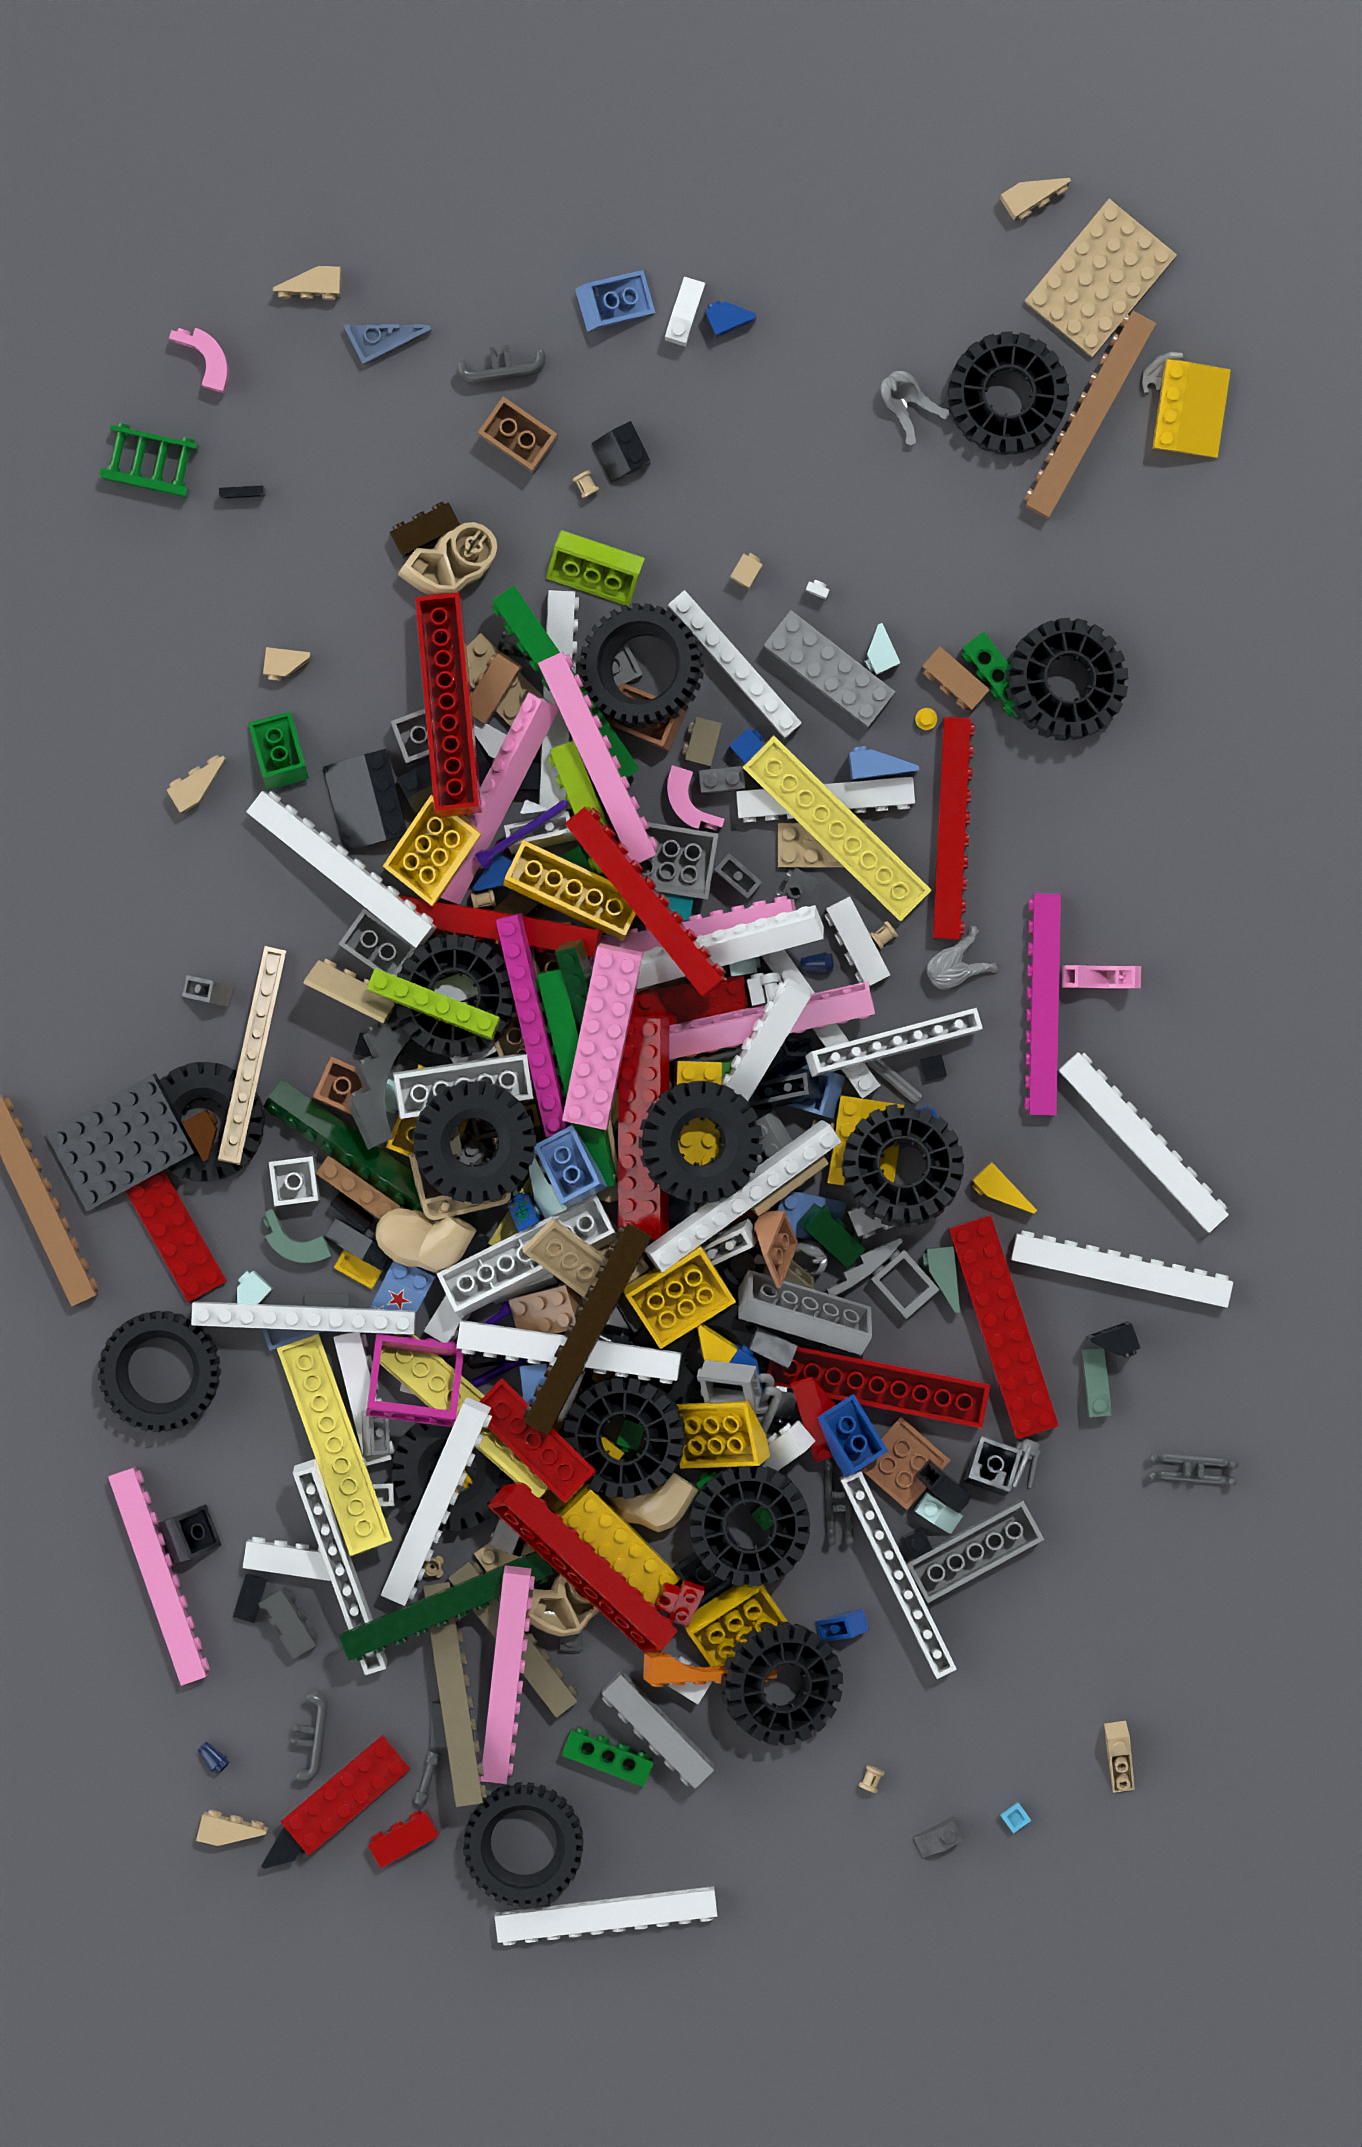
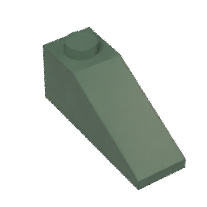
[923,1246,960,1313]
[1082,1348,1112,1417]

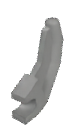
[1142,352,1184,394]

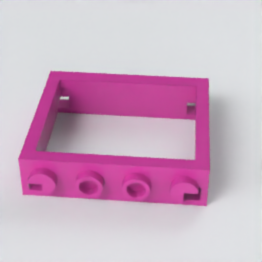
[366,1333,464,1427]

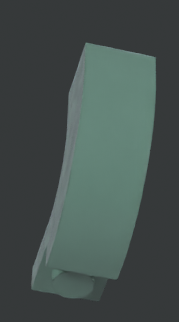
[263,1208,332,1263]

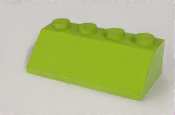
[546,530,645,607]

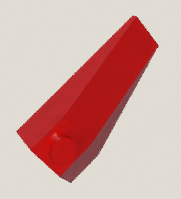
[791,1377,836,1463]

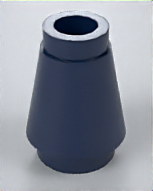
[801,952,834,974]
[197,1742,230,1775]

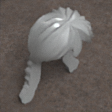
[880,371,950,445]
[926,925,999,990]
[754,1239,828,1276]

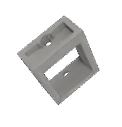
[871,1249,940,1319]
[697,1360,762,1412]

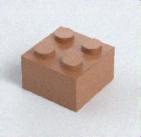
[312,1057,365,1116]

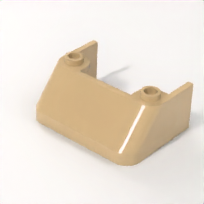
[409,1136,511,1220]

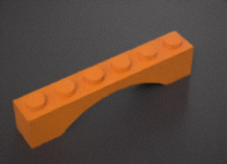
[643,1652,777,1687]

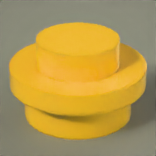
[915,708,937,730]

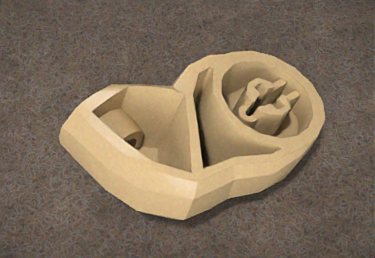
[397,522,497,596]
[375,1208,476,1273]
[601,1473,699,1532]
[526,1574,600,1637]

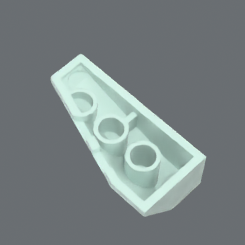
[529,1143,568,1219]

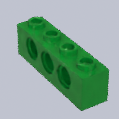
[961,631,1017,719]
[562,1726,654,1787]

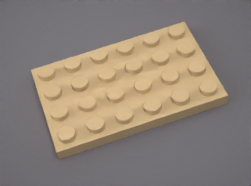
[1024,199,1177,358]

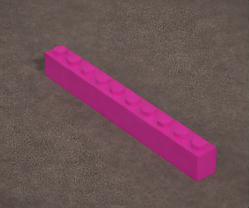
[1024,893,1061,1115]
[496,913,571,1137]

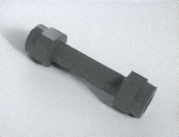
[695,1044,743,1062]
[414,1750,442,1805]

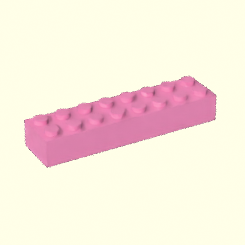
[562,943,644,1130]

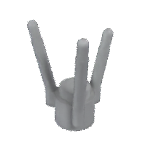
[1013,1438,1040,1488]

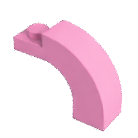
[169,328,229,394]
[667,765,725,831]
[1062,965,1141,989]

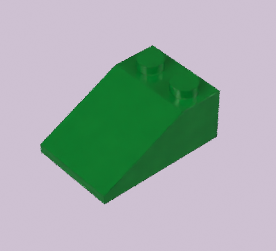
[248,711,309,791]

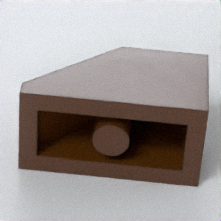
[182,1110,219,1161]

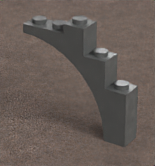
[346,1023,411,1149]

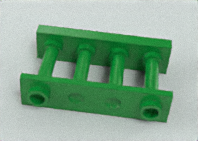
[99,423,199,498]

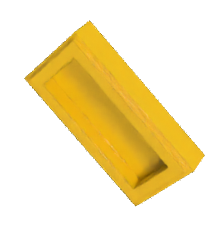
[334,1249,383,1289]

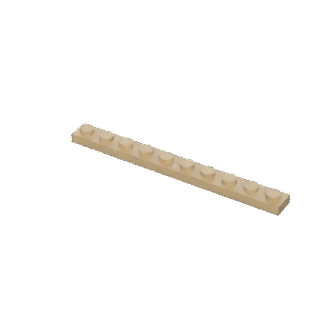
[218,946,286,1165]

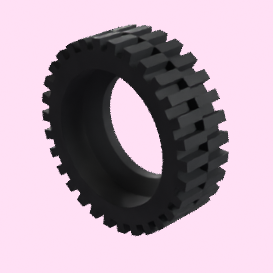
[579,603,704,728]
[98,1311,221,1432]
[463,1782,584,1907]

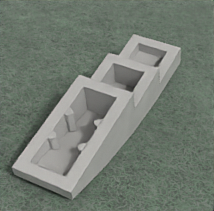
[826,1237,903,1296]

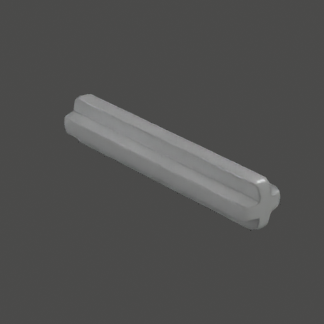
[867,1059,922,1104]

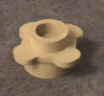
[423,1556,444,1578]

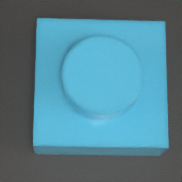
[1000,1802,1031,1834]

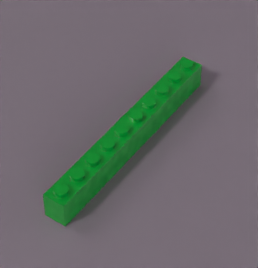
[491,585,640,778]
[535,968,618,1187]

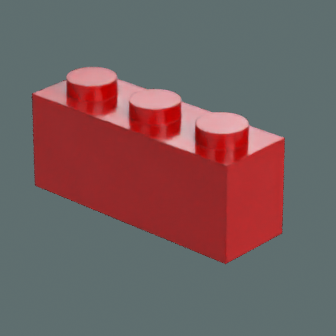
[368,1809,440,1868]

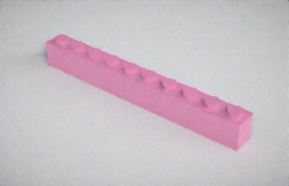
[538,652,659,863]
[440,692,559,905]
[589,896,796,970]
[669,982,875,1062]
[108,1466,210,1686]
[481,1566,535,1784]

